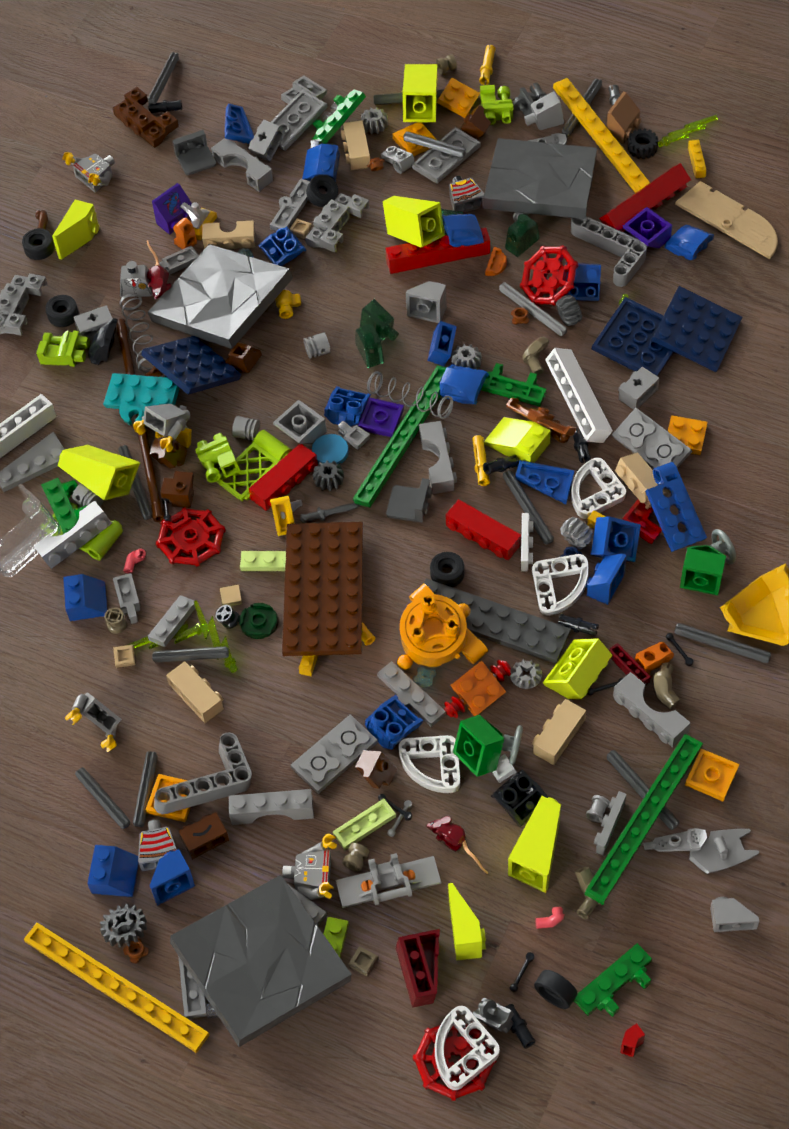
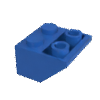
[566,263,601,301]

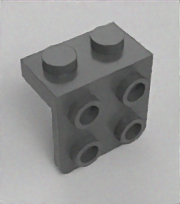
[172,130,216,175]
[386,478,433,523]

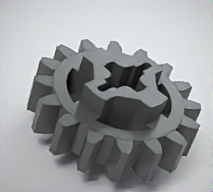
[100,904,147,948]

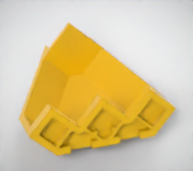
[720,563,789,646]

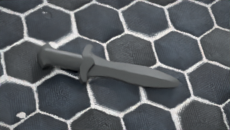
[300,503,361,523]

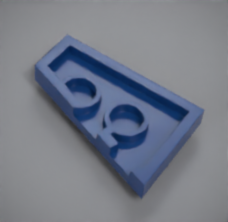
[225,104,254,144]
[515,460,574,504]

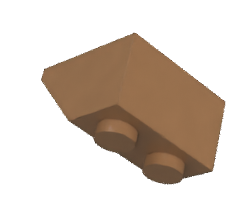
[607,91,641,143]

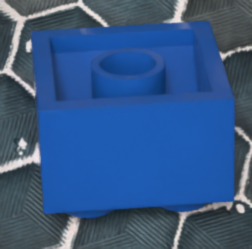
[302,144,340,182]
[591,516,641,562]
[585,554,627,605]
[63,574,108,621]
[87,845,139,897]
[149,849,195,906]

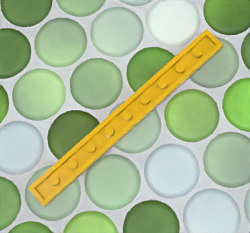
[553,78,650,193]
[24,923,209,1053]

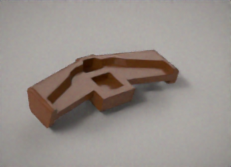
[506,398,576,436]

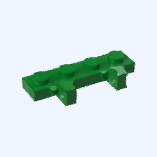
[312,90,366,144]
[481,363,546,407]
[41,478,87,534]
[574,943,652,1017]

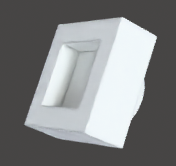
[492,754,516,783]

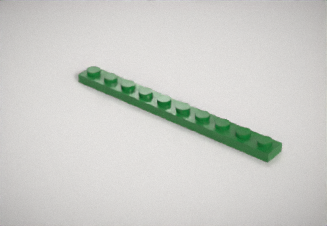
[353,365,447,508]
[584,734,703,905]

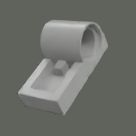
[381,146,415,174]

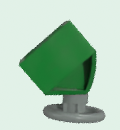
[680,529,736,596]
[453,715,523,777]

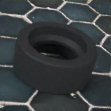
[534,969,577,1009]

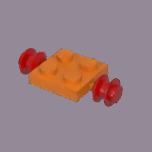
[444,660,511,718]

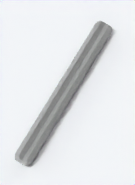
[499,282,567,336]

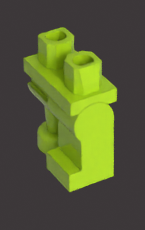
[480,85,513,125]
[36,330,90,367]
[195,433,241,483]

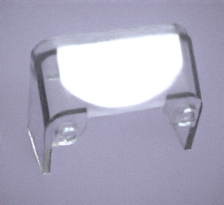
[0,483,61,577]

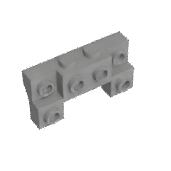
[305,193,369,252]
[0,273,47,336]

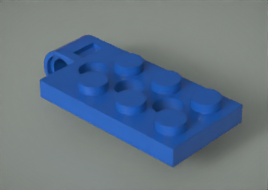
[645,462,707,552]

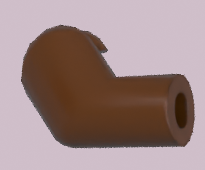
[35,210,48,230]
[551,420,570,443]

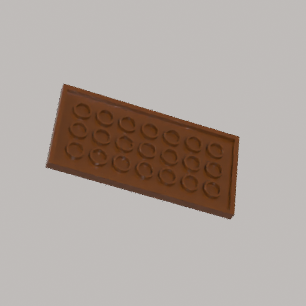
[282,522,363,656]

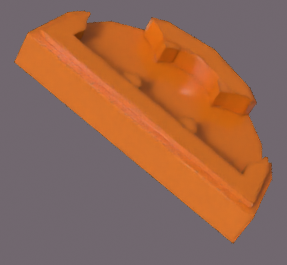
[485,247,507,276]

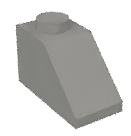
[710,897,759,932]

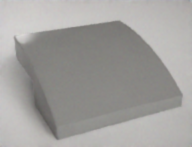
[281,76,327,104]

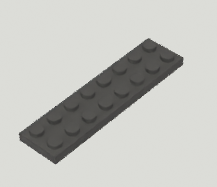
[424,578,571,664]

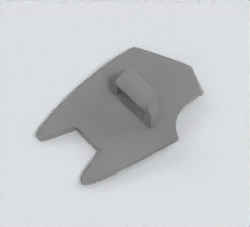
[689,829,759,874]

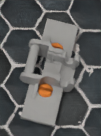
[336,853,441,908]

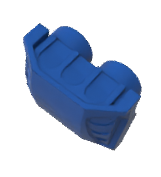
[442,214,484,247]
[664,225,714,260]
[258,226,307,266]
[440,364,489,405]
[324,386,371,427]
[365,695,423,750]

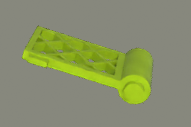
[217,430,292,502]
[41,502,123,561]

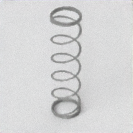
[120,293,153,373]
[367,371,453,419]

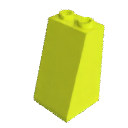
[403,64,437,122]
[383,196,445,247]
[57,445,140,500]
[508,796,561,893]

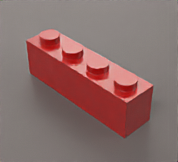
[249,444,318,511]
[446,499,521,561]

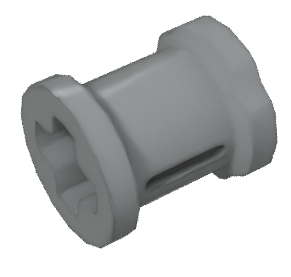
[586,795,610,823]

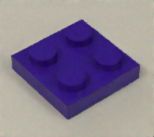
[358,397,404,437]

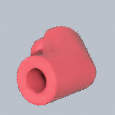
[124,548,146,574]
[535,907,565,929]

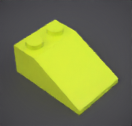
[52,200,99,260]
[484,417,551,463]
[448,883,486,961]

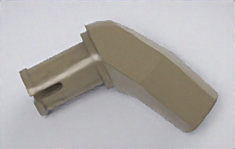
[523,336,549,375]
[653,662,680,710]
[575,867,602,920]

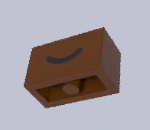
[179,812,229,860]

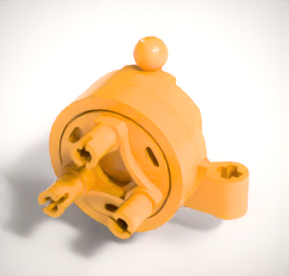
[397,583,488,670]

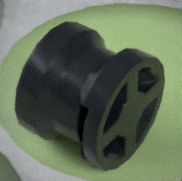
[215,605,240,629]

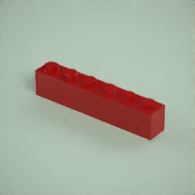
[599,163,691,232]
[385,227,490,274]

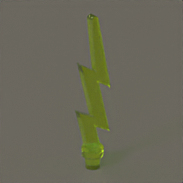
[658,115,717,147]
[194,600,238,673]
[128,623,209,649]

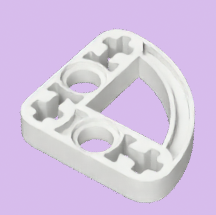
[571,458,626,519]
[532,554,588,616]
[399,735,460,793]
[435,1006,500,1090]

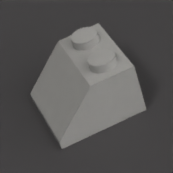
[406,281,447,323]
[273,400,327,444]

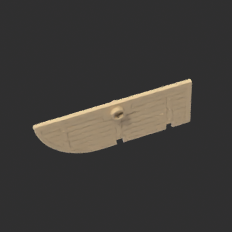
[675,181,778,259]

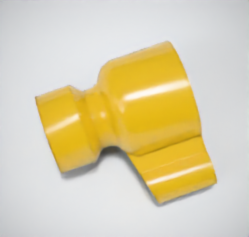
[275,290,301,319]

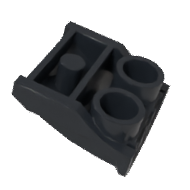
[88,318,118,365]
[491,769,548,827]

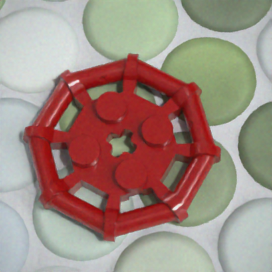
[520,245,579,306]
[155,507,226,567]
[413,1018,497,1101]

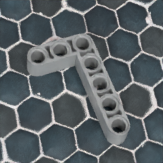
[571,216,647,287]
[154,732,252,814]

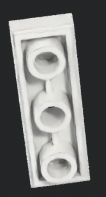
[521,513,533,572]

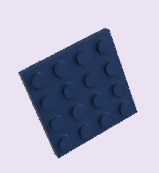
[652,286,743,372]
[591,297,674,376]
[141,336,241,395]

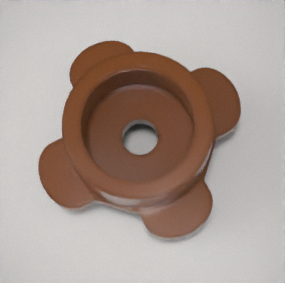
[367,157,385,171]
[511,307,529,324]
[123,938,149,964]

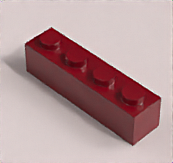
[608,643,651,686]

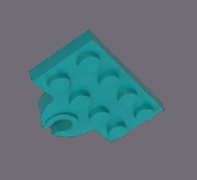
[103,373,180,426]

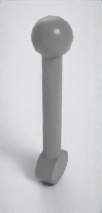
[387,800,412,837]

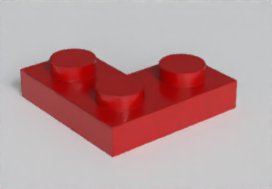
[622,499,662,544]

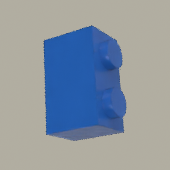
[427,321,457,366]

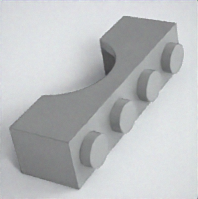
[211,138,273,192]
[419,421,457,494]
[34,501,112,569]
[613,672,690,747]
[229,789,314,825]

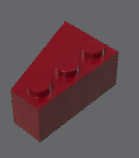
[396,929,440,1008]

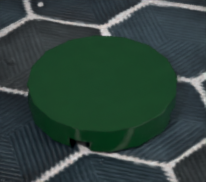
[239,603,278,639]

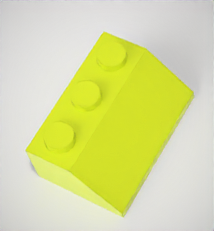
[543,639,612,699]

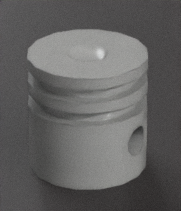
[303,332,331,359]
[232,416,260,441]
[72,484,104,507]

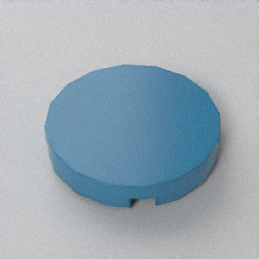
[312,434,349,465]

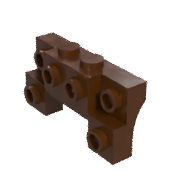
[113,87,179,148]

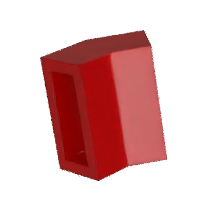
[620,1023,645,1057]

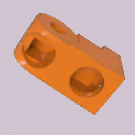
[173,218,197,250]
[634,642,674,674]

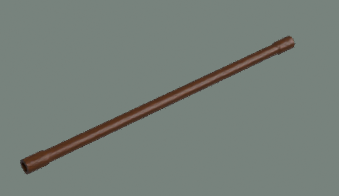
[116,319,164,522]

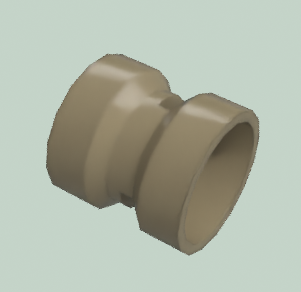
[436,54,457,75]
[104,608,127,634]
[342,843,370,872]

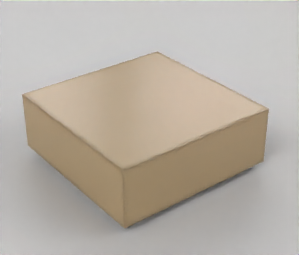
[290,218,312,239]
[220,585,242,606]
[113,645,136,668]

